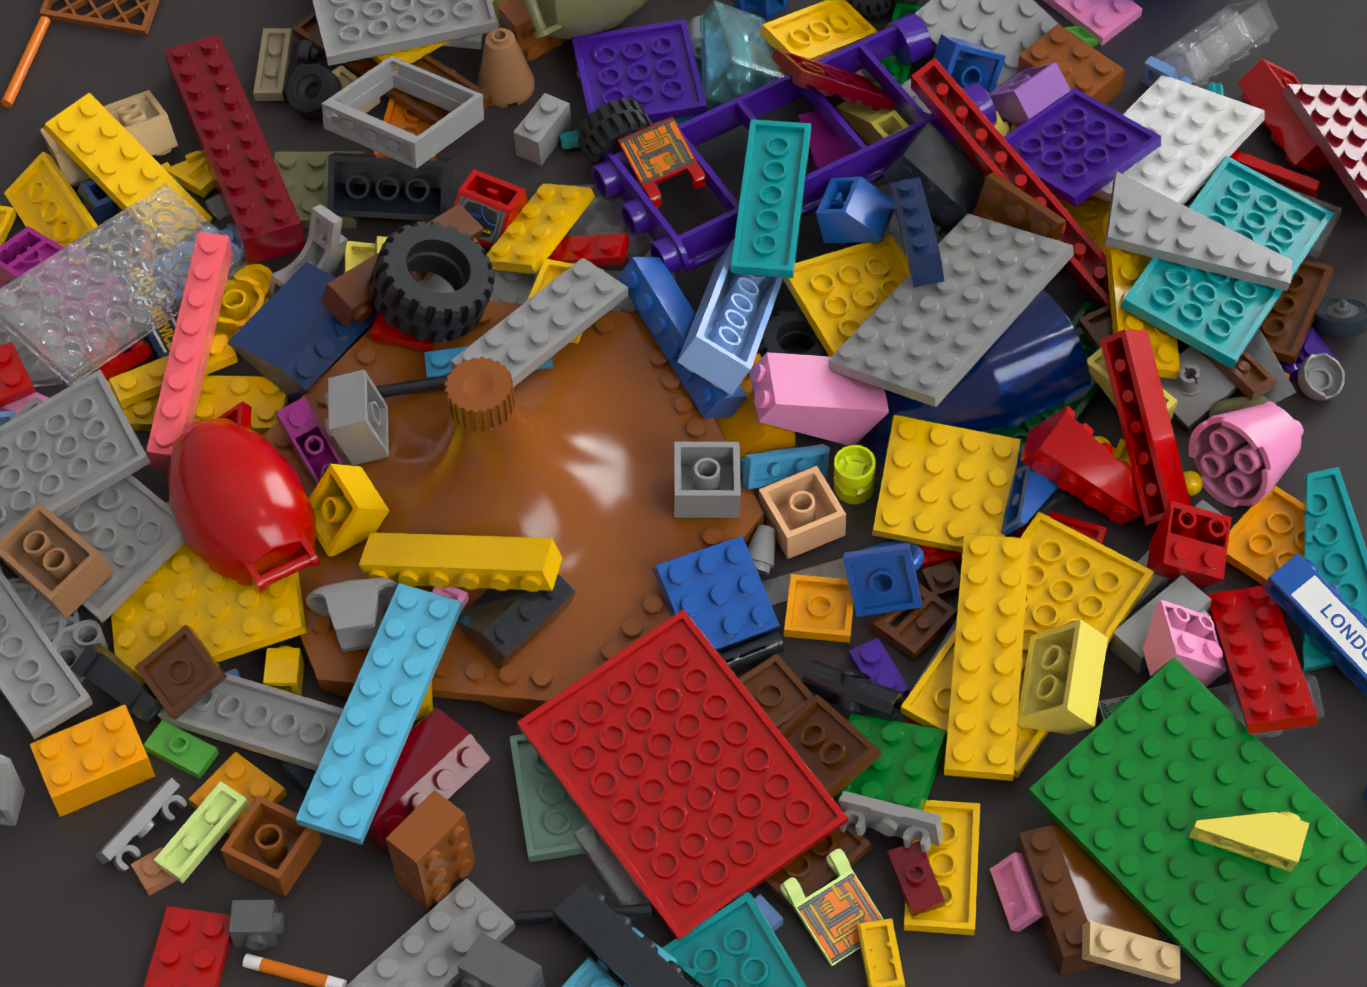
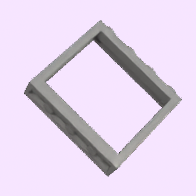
[322,56,484,169]

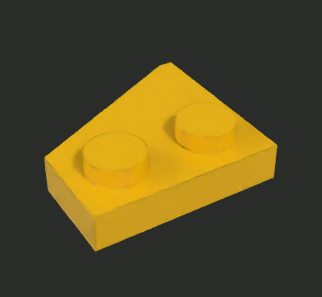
[161,151,215,198]

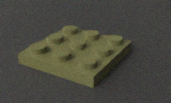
[274,151,363,228]

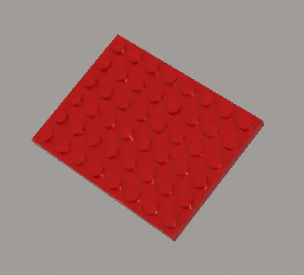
[517,609,848,942]

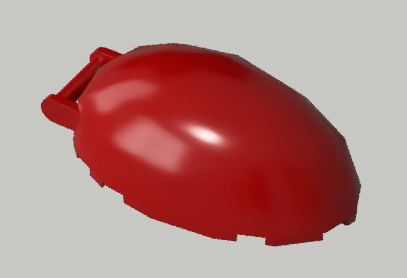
[167,418,320,594]

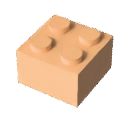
[759,466,846,559]

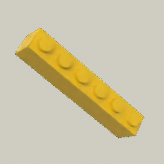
[359,532,563,592]

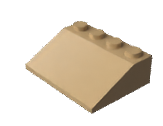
[40,90,178,186]

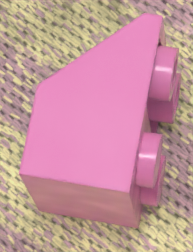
[1143,600,1227,687]

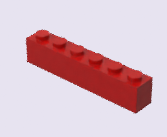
[1100,329,1192,525]

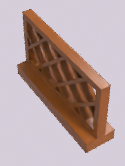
[39,0,160,35]

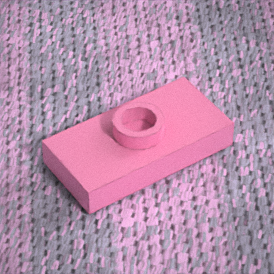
[990,852,1044,932]

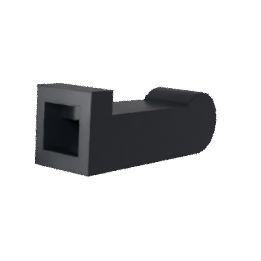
[70,643,163,723]

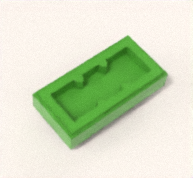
[143,720,219,780]

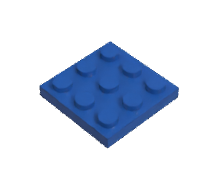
[652,536,780,651]

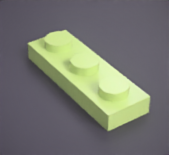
[154,781,249,883]

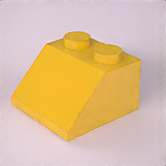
[309,464,390,557]

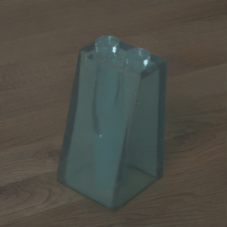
[700,1,783,104]

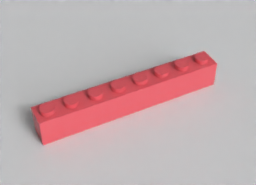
[146,232,233,470]

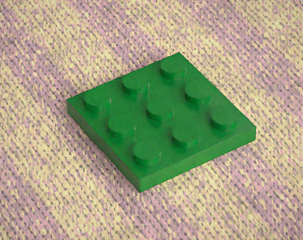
[833,714,947,811]

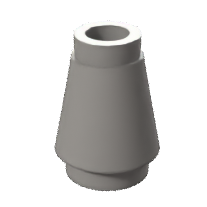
[748,525,776,575]

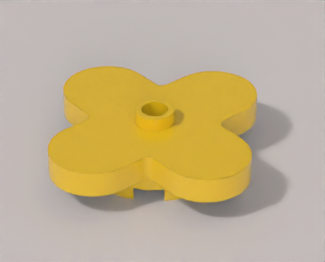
[214,264,273,351]

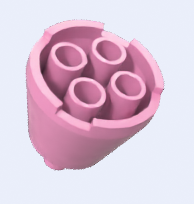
[1189,401,1304,508]

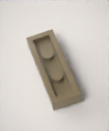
[253,28,293,101]

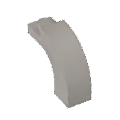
[269,204,348,299]

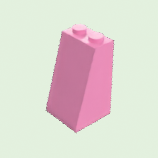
[750,352,889,446]

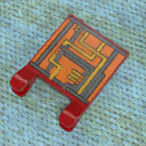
[618,116,706,207]

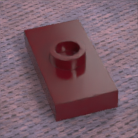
[887,841,945,917]

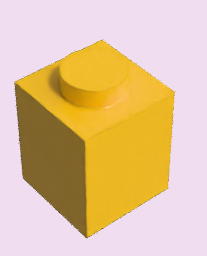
[263,646,305,696]

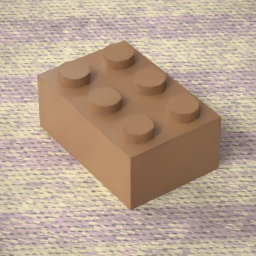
[0,502,114,619]

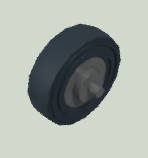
[1314,297,1367,337]

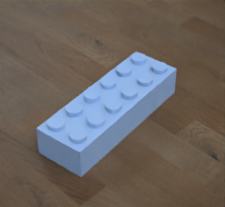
[677,239,783,395]

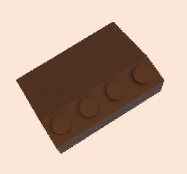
[1016,825,1160,975]

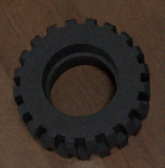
[369,221,495,343]

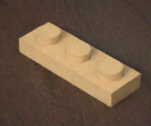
[1082,921,1180,984]

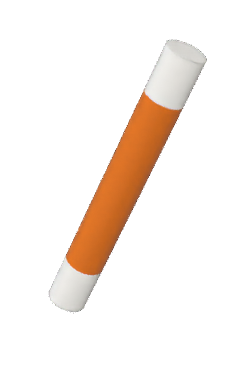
[243,953,347,987]

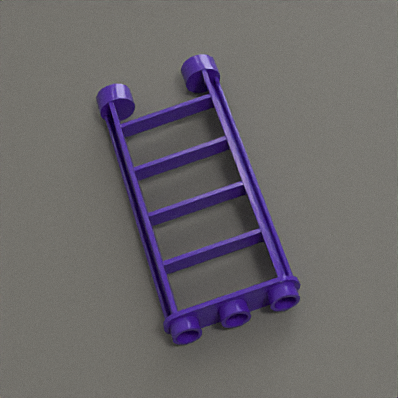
[591,13,997,275]

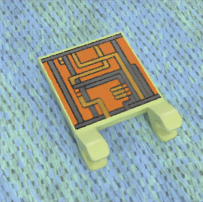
[780,849,884,966]

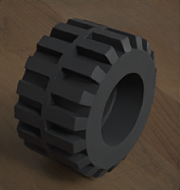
[577,98,654,167]
[758,308,829,357]

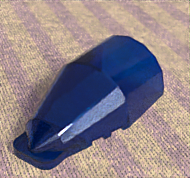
[863,290,1091,460]

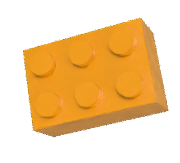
[30,704,156,817]

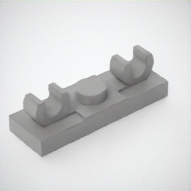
[95,778,187,872]
[839,791,944,853]

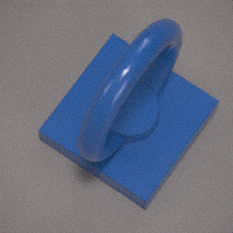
[843,541,924,617]

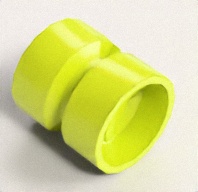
[834,445,876,504]

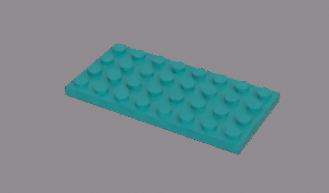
[1121,156,1334,369]

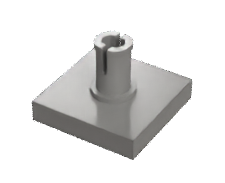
[1159,346,1236,431]

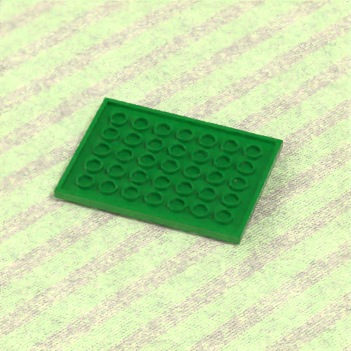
[1027,657,1367,987]

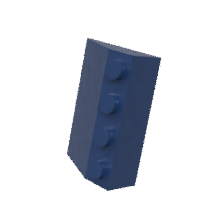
[227,262,378,402]

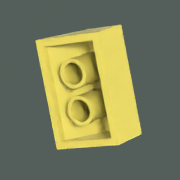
[1017,620,1108,735]

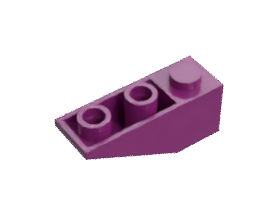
[275,397,343,485]

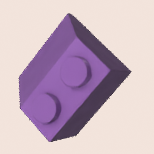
[988,62,1071,125]

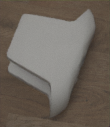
[306,577,398,652]

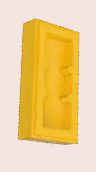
[857,918,905,987]

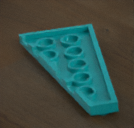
[662,892,807,987]

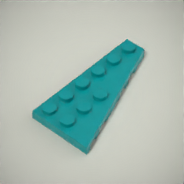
[1301,467,1367,672]

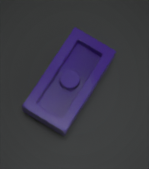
[849,638,910,698]

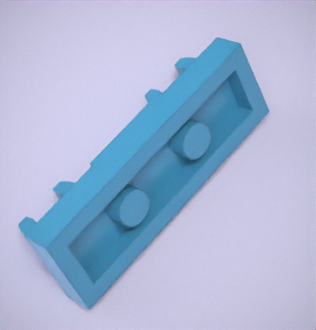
[740,444,830,489]

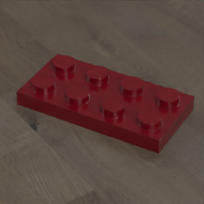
[771,48,896,111]

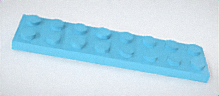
[296,583,462,845]

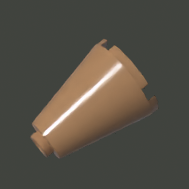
[477,28,535,108]

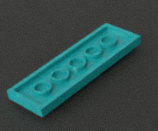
[731,119,811,278]

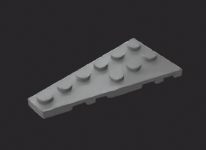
[1105,172,1292,291]

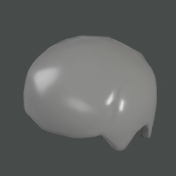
[1297,353,1345,401]

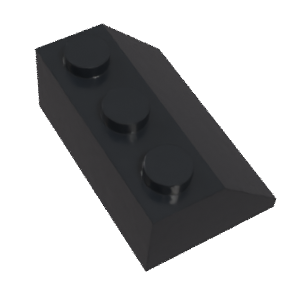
[883,121,986,234]
[456,574,576,669]

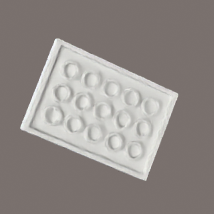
[1092,75,1265,205]

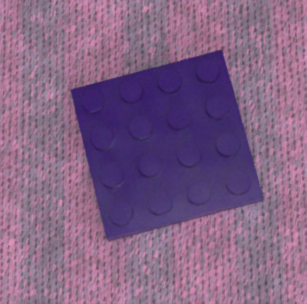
[572,19,707,122]
[1004,88,1162,207]

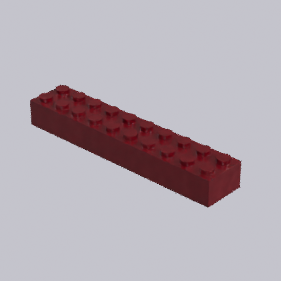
[164,34,306,265]

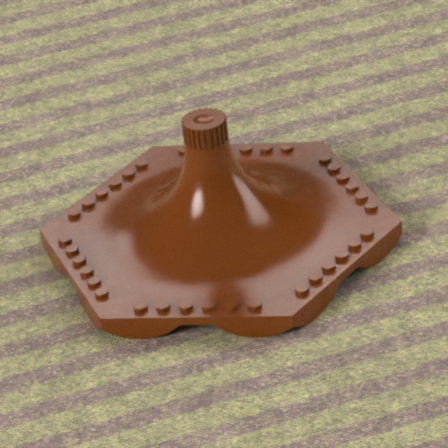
[263,301,764,716]

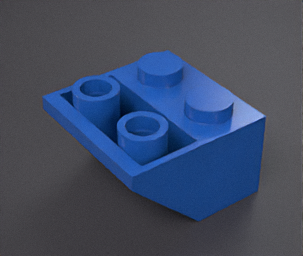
[816,177,895,244]

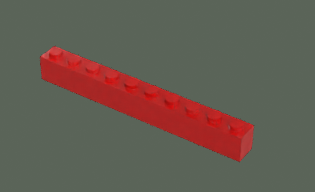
[910,58,1110,307]

